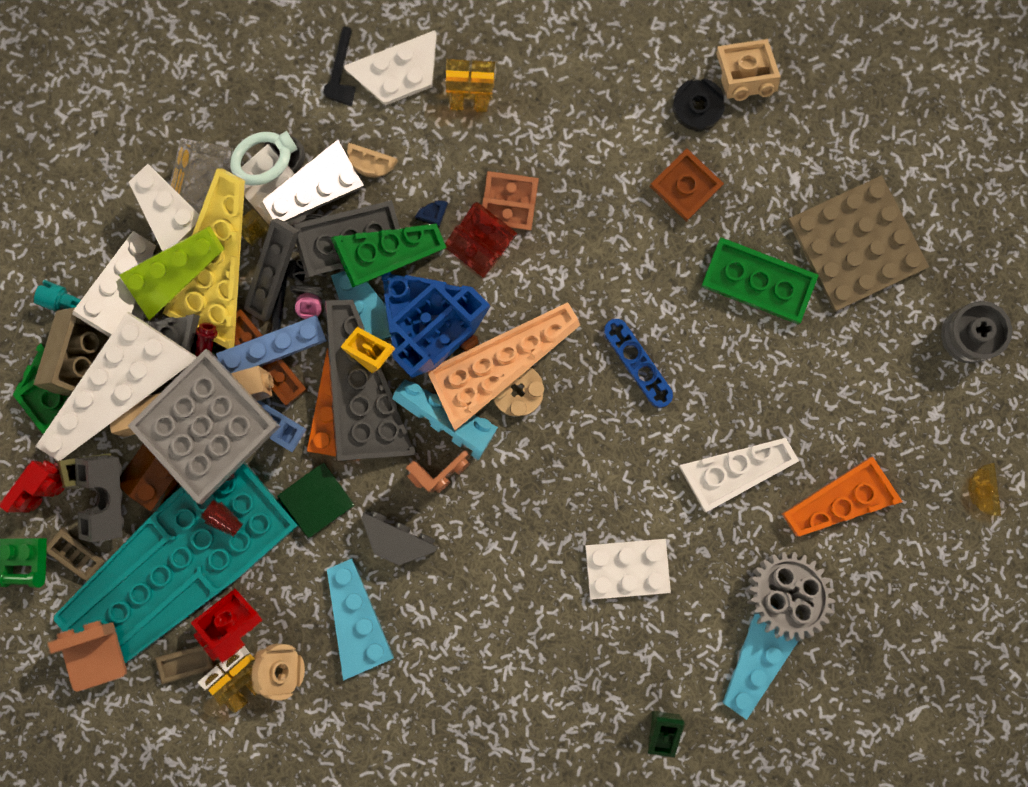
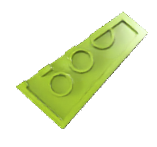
[119,226,224,320]

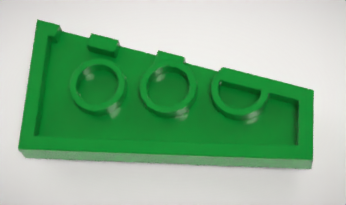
[331,224,447,288]

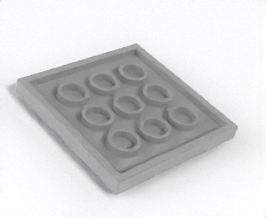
[128,349,281,504]

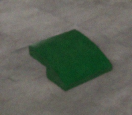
[277,463,355,539]

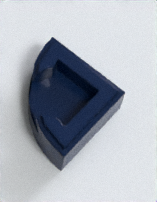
[415,201,448,227]

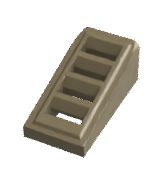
[46,527,105,582]

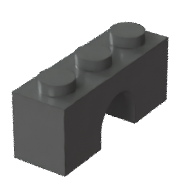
[75,455,124,542]

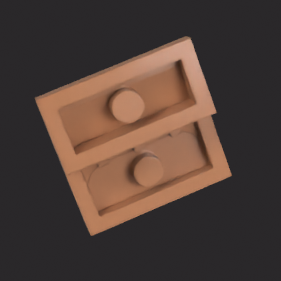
[480,171,539,230]

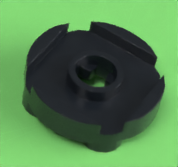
[672,79,725,132]

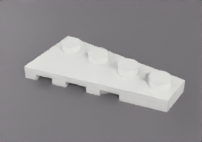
[260,140,363,223]
[72,231,156,337]
[679,438,799,512]

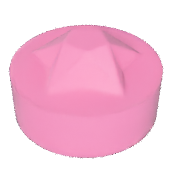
[295,293,322,319]

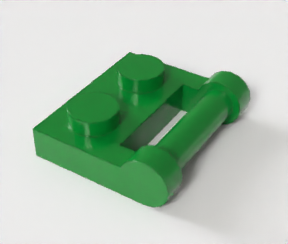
[0,538,47,588]

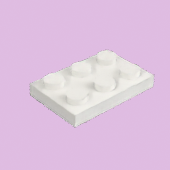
[241,144,318,226]
[585,539,671,600]

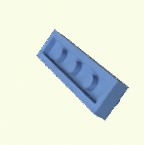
[216,315,327,373]

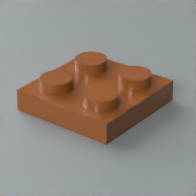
[650,148,724,222]

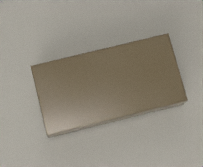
[155,645,215,685]

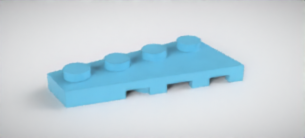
[392,379,498,461]
[327,558,394,681]

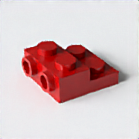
[0,460,65,513]
[191,589,263,663]

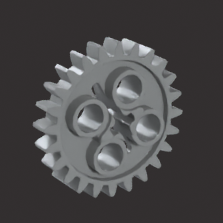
[746,552,836,641]

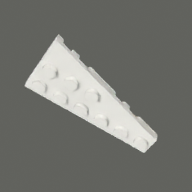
[35,312,197,461]

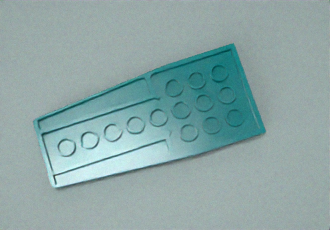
[54,462,298,664]

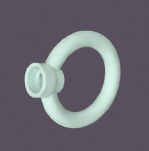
[230,131,298,186]

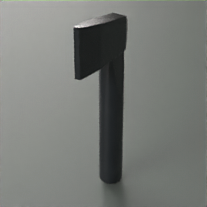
[323,26,356,106]
[270,260,305,333]

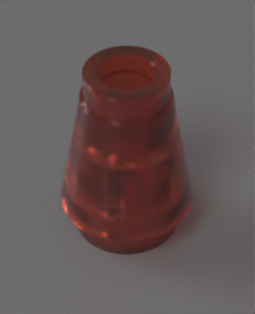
[201,500,243,537]

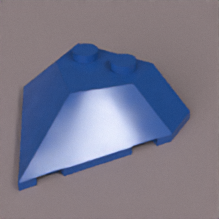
[381,272,491,378]

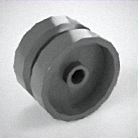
[941,301,1013,364]

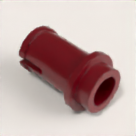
[194,323,218,357]

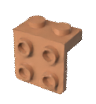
[406,451,471,493]
[48,620,127,692]

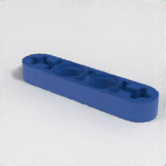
[604,319,673,408]

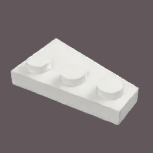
[129,164,200,251]

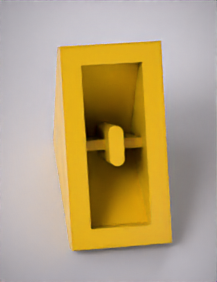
[341,327,395,374]

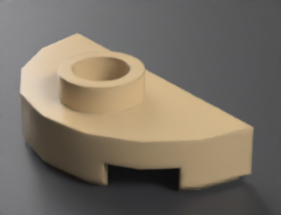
[347,142,398,178]

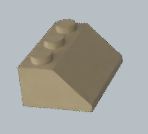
[33,308,110,397]

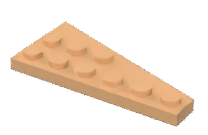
[427,302,580,430]

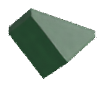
[648,711,685,757]

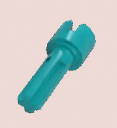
[34,280,81,312]

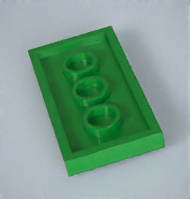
[701,237,819,325]

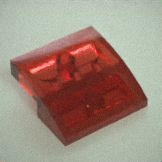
[445,202,518,278]

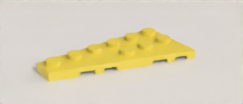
[163,168,245,349]

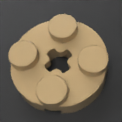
[493,367,544,417]
[252,643,305,701]

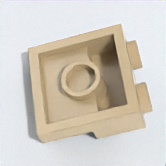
[717,39,780,101]

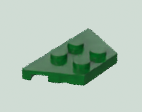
[13,343,69,434]

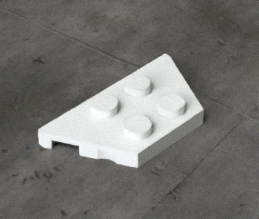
[344,30,437,105]

